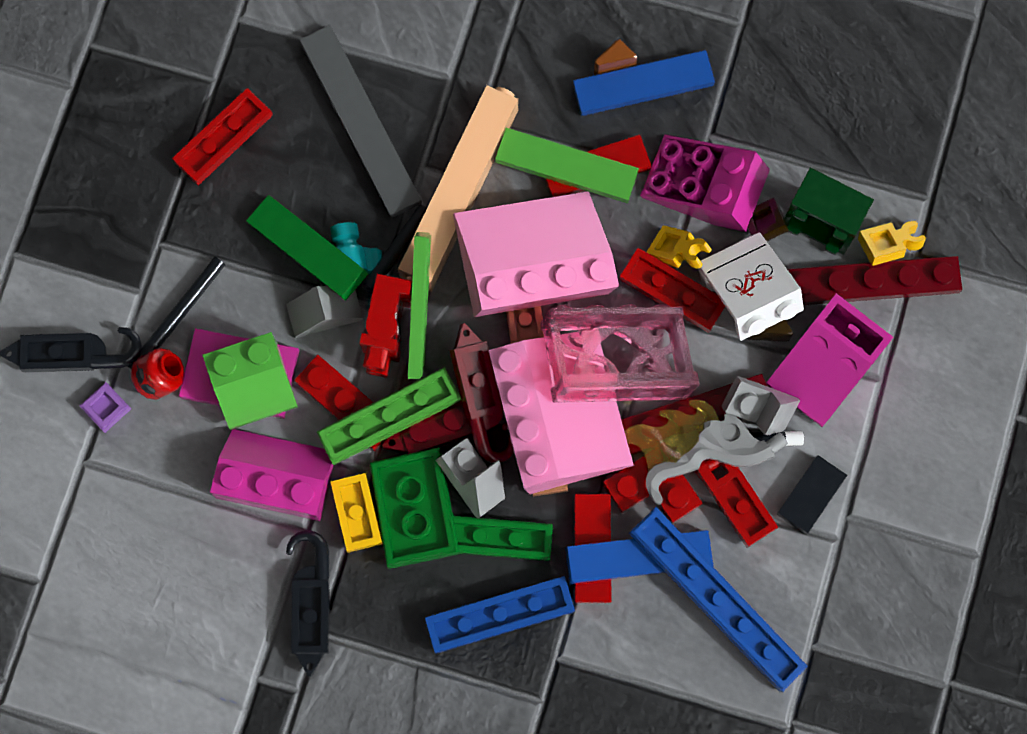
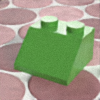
[203,332,298,430]

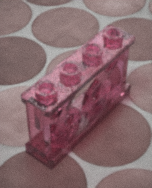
[540,304,700,403]

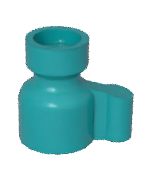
[330,222,382,274]

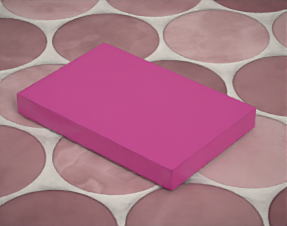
[179,328,300,419]

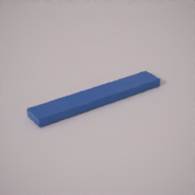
[629,507,808,692]

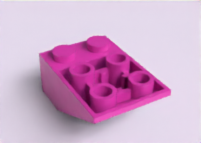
[640,135,770,232]
[766,293,894,427]

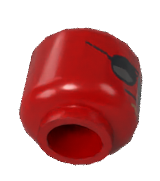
[131,348,185,400]

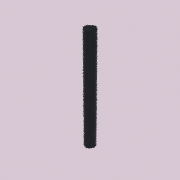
[128,256,225,369]

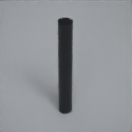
[362,205,427,294]

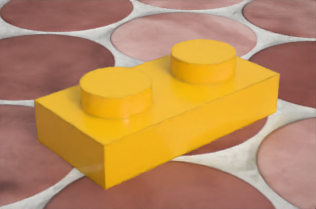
[330,473,383,553]

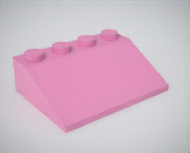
[453,191,619,317]
[489,329,634,494]

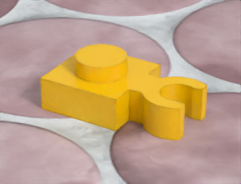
[857,221,926,266]
[647,225,712,268]

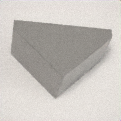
[286,286,363,338]

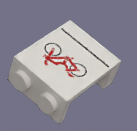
[699,232,804,341]

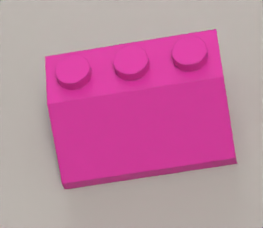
[210,429,334,521]

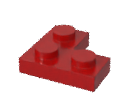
[603,444,702,524]

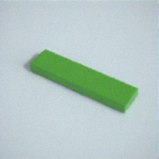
[495,128,639,204]
[408,232,431,379]
[317,367,461,465]

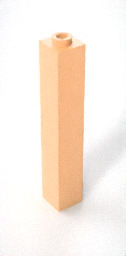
[398,85,518,292]

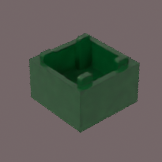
[784,167,874,255]

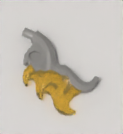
[625,400,788,505]

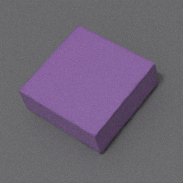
[79,382,131,433]

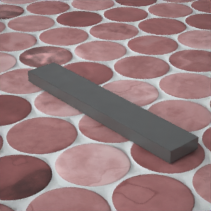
[300,25,422,218]

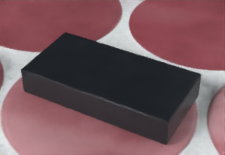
[777,455,847,535]

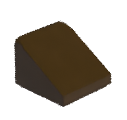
[747,320,793,342]

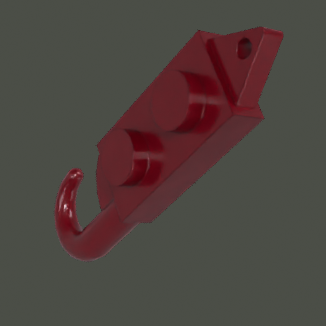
[449,323,514,463]
[382,400,509,454]

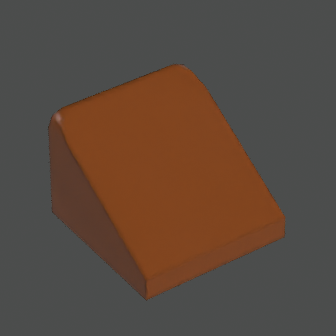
[594,39,637,75]

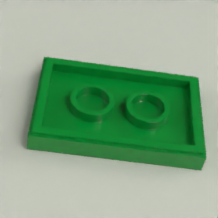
[370,448,460,569]

